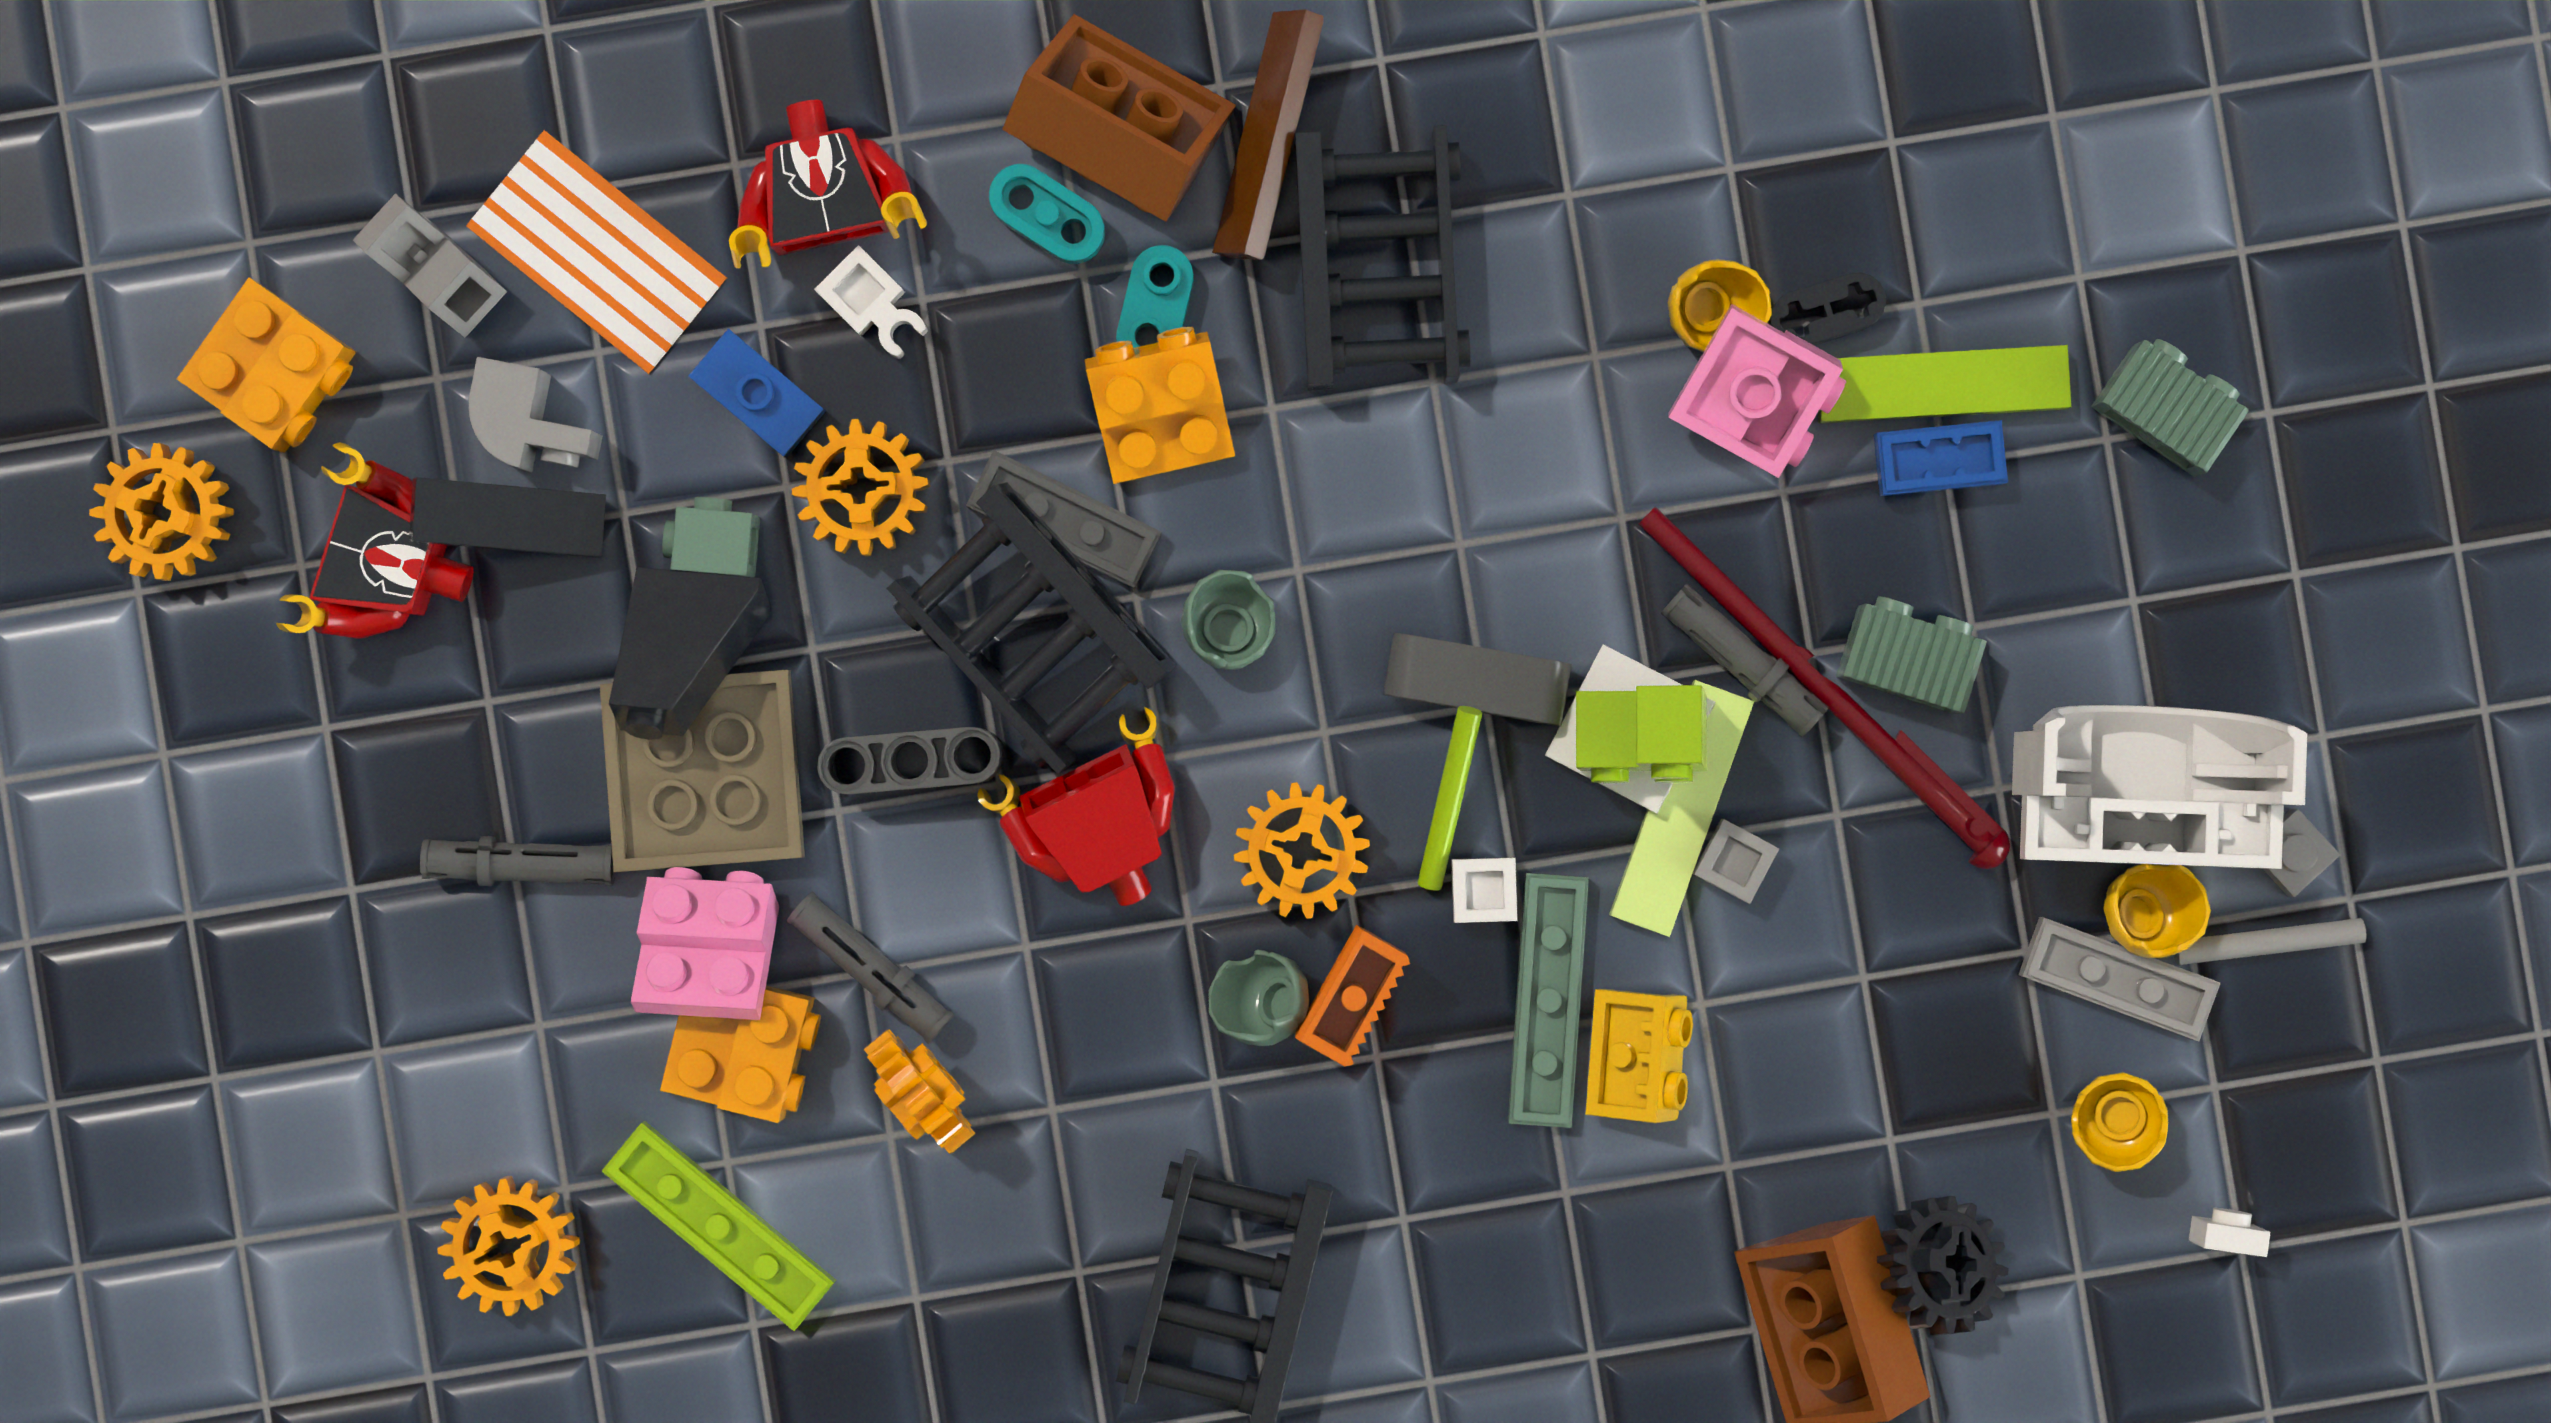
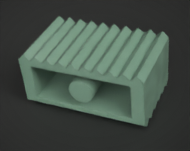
[2091,339,2249,477]
[1836,596,1987,714]

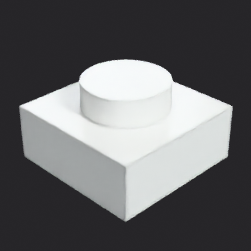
[1451,857,1517,923]
[2189,1208,2270,1257]

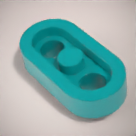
[989,164,1105,264]
[1116,245,1194,348]

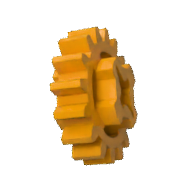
[792,419,931,557]
[89,443,234,581]
[1234,782,1370,919]
[864,1029,975,1154]
[437,1176,580,1316]

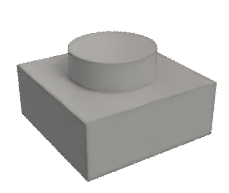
[2262,809,2340,897]
[1693,819,1779,904]

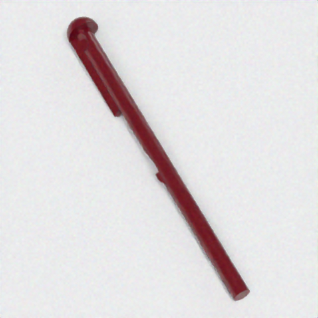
[1639,506,2010,869]

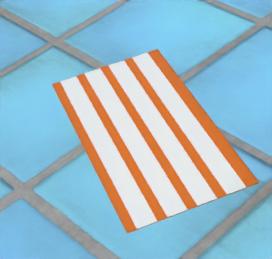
[466,130,727,374]

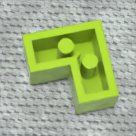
[1576,685,1707,783]

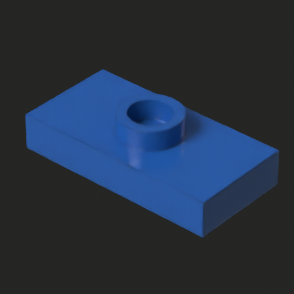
[688,328,826,458]
[1873,420,2008,497]

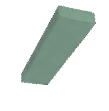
[1508,873,1589,1128]

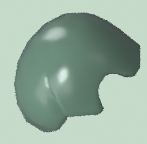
[1181,569,1275,670]
[1208,949,1309,1046]

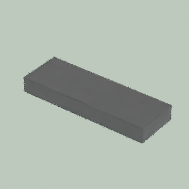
[966,450,1162,589]

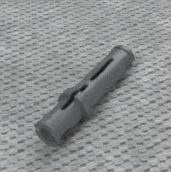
[1661,583,1829,737]
[420,836,615,886]
[786,892,955,1044]

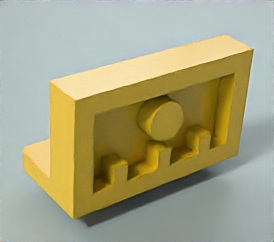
[1585,989,1693,1123]

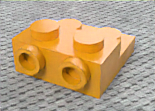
[177,277,356,453]
[1085,327,1235,484]
[660,985,821,1123]

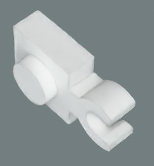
[814,245,928,359]

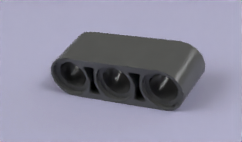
[1383,633,1572,726]
[817,727,1005,794]

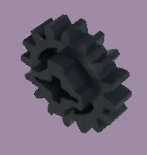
[1877,1196,2009,1336]

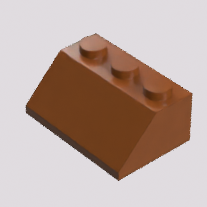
[1002,14,1236,222]
[1734,1215,1931,1423]

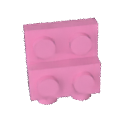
[1668,304,1846,478]
[631,867,779,1020]

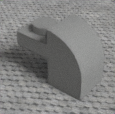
[353,193,507,337]
[469,357,603,473]

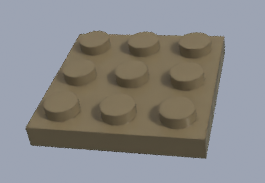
[600,670,805,872]

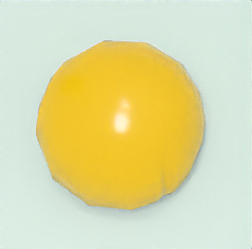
[1668,259,1772,352]
[2103,864,2211,958]
[2071,1072,2168,1172]

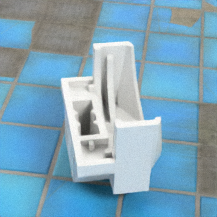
[2012,705,2307,869]

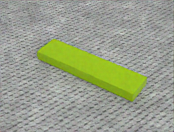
[1818,345,2071,424]
[602,1121,836,1331]

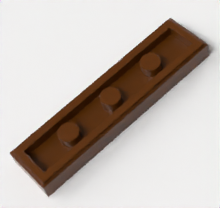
[1212,9,1324,260]

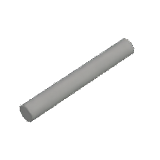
[2174,918,2366,965]

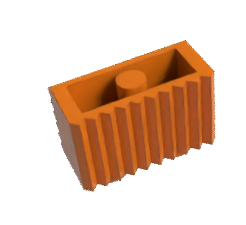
[1295,925,1410,1067]

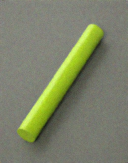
[1417,706,1482,890]

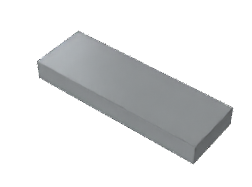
[2018,917,2220,1042]

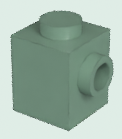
[662,497,760,577]

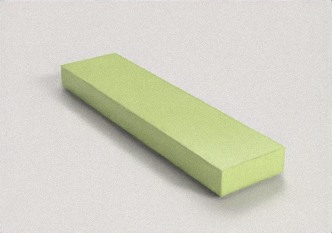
[1609,680,1754,937]

